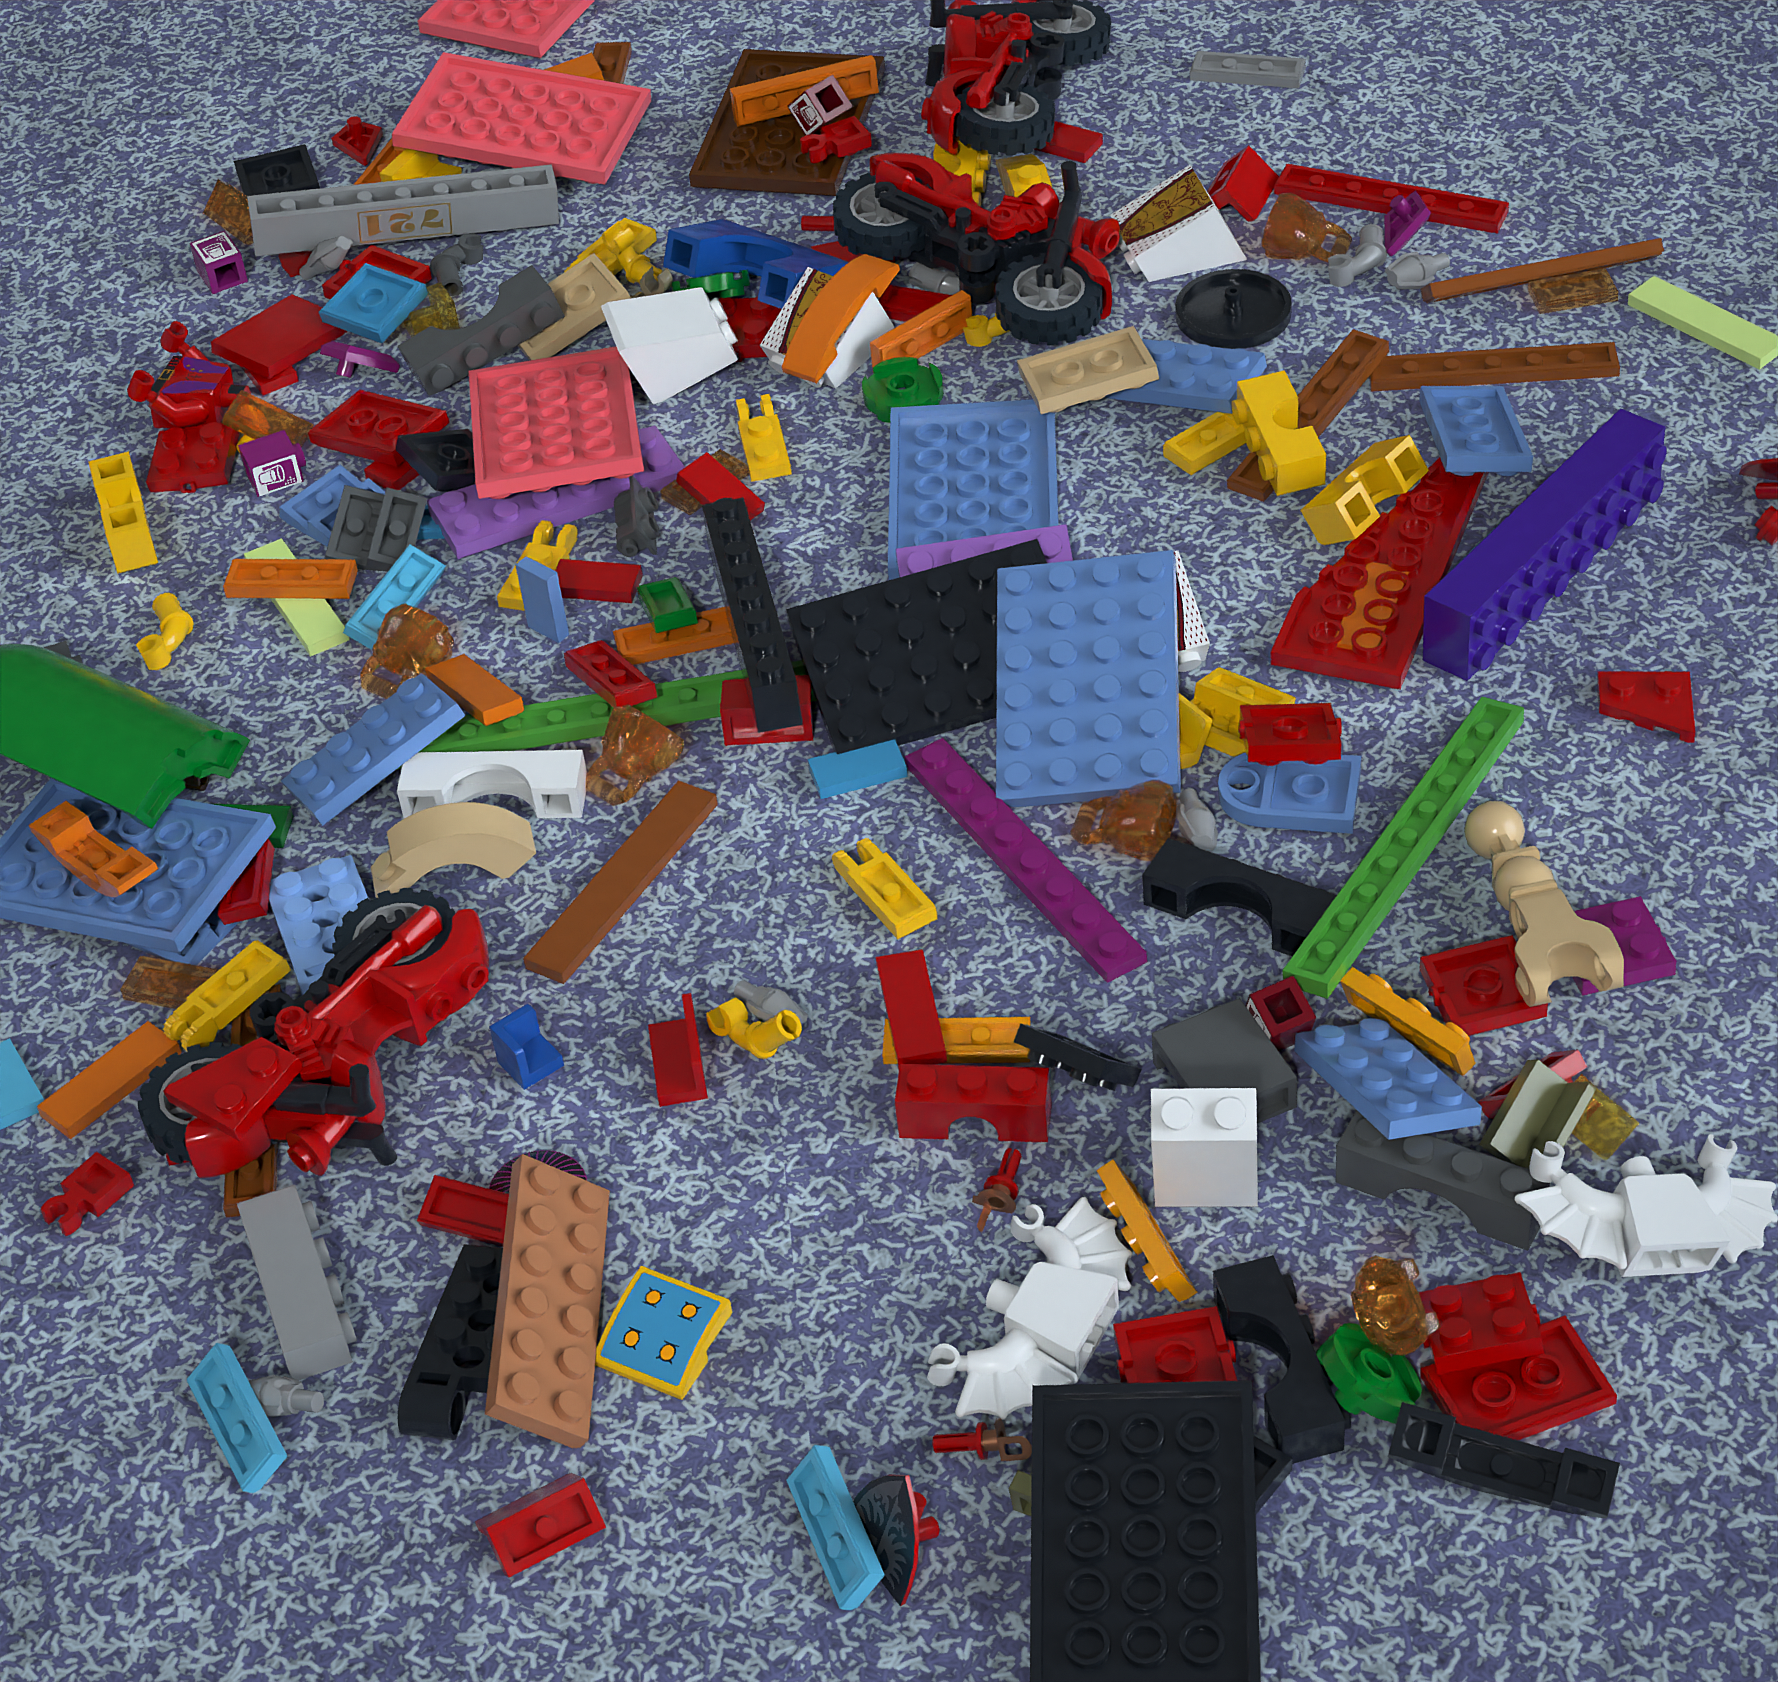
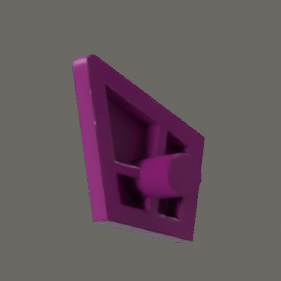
[1384,190,1431,256]
[320,341,400,378]

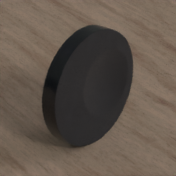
[1175,269,1292,349]

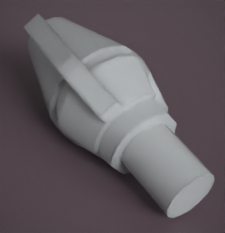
[299,236,353,280]
[1385,252,1450,289]
[1176,789,1218,851]
[734,980,808,1024]
[249,1375,324,1417]

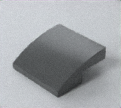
[325,485,427,572]

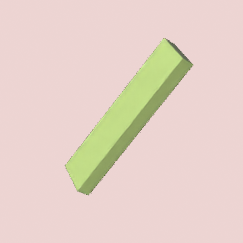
[1628,276,1778,370]
[244,538,349,657]

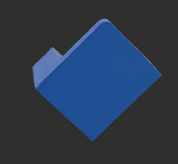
[489,1004,564,1090]

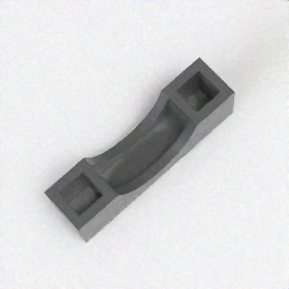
[397,265,565,396]
[1336,1110,1550,1251]

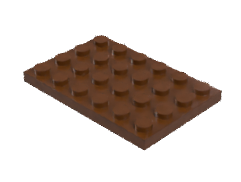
[689,49,885,196]

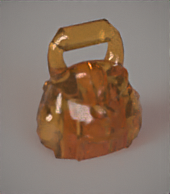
[1261,193,1352,263]
[360,603,454,699]
[586,704,684,806]
[1070,780,1177,862]
[1351,1255,1441,1356]

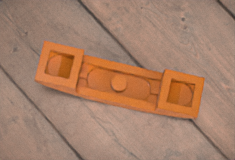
[782,254,900,384]
[28,800,158,897]

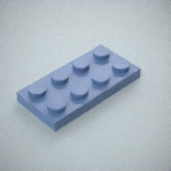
[1104,339,1267,414]
[1419,386,1533,476]
[281,673,465,826]
[1294,1018,1482,1140]

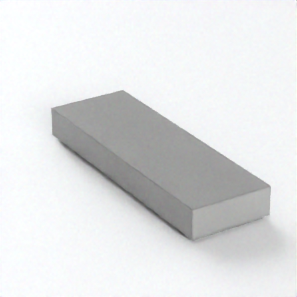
[1190,51,1306,88]

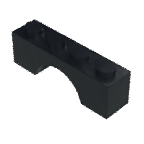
[1142,838,1337,957]
[1213,1255,1351,1464]

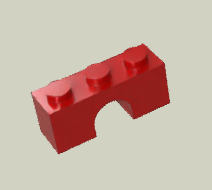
[895,1064,1052,1142]

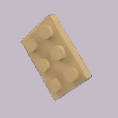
[517,253,631,360]
[1017,326,1159,414]

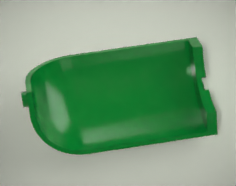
[0,643,250,829]

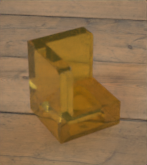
[404,282,460,338]
[1571,1073,1639,1160]

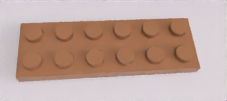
[485,1154,610,1448]

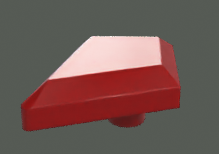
[331,116,383,166]

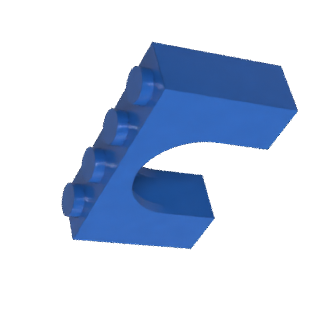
[663,219,849,309]

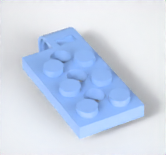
[269,855,369,995]

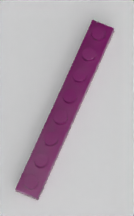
[905,738,1147,983]

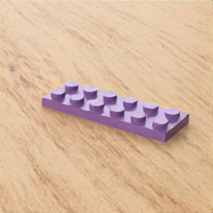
[427,425,685,559]

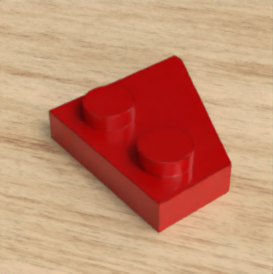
[1597,671,1695,743]
[163,1037,304,1141]

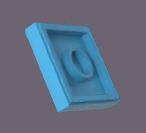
[319,263,428,343]

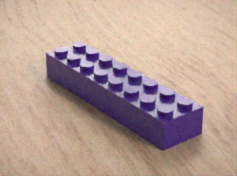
[1422,408,1667,681]

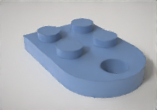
[1218,752,1361,834]

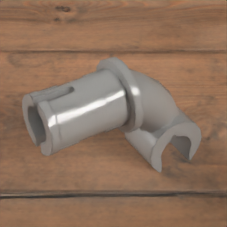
[1328,224,1387,287]
[909,262,959,295]

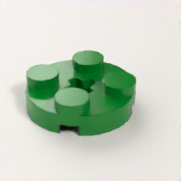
[671,269,750,298]
[862,357,944,422]
[1316,1323,1422,1424]

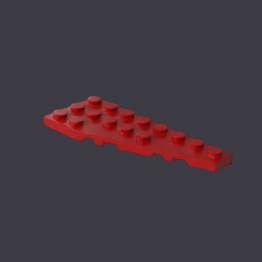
[1271,457,1489,690]

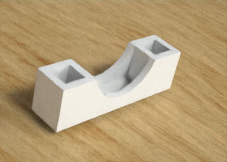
[397,750,588,818]

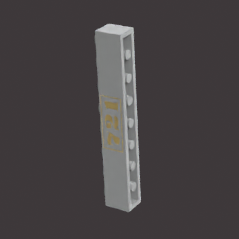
[247,164,559,256]

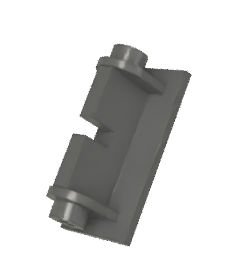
[614,475,660,557]

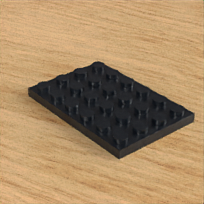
[786,539,1047,755]
[1030,1380,1261,1682]

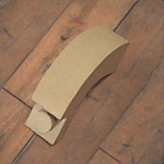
[371,802,536,898]

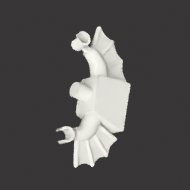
[1514,1134,1778,1277]
[927,1197,1132,1419]

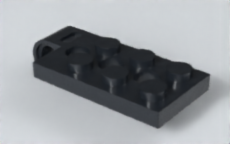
[397,1244,503,1440]

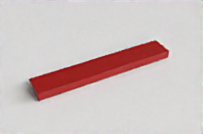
[1274,164,1509,234]

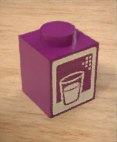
[190,230,248,294]
[238,430,306,497]

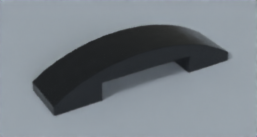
[1388,1402,1620,1519]

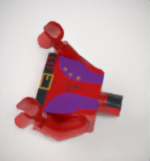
[127,321,251,428]

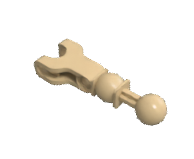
[1464,801,1624,1007]

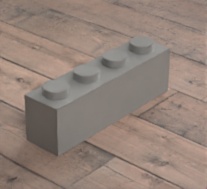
[237,1185,357,1380]

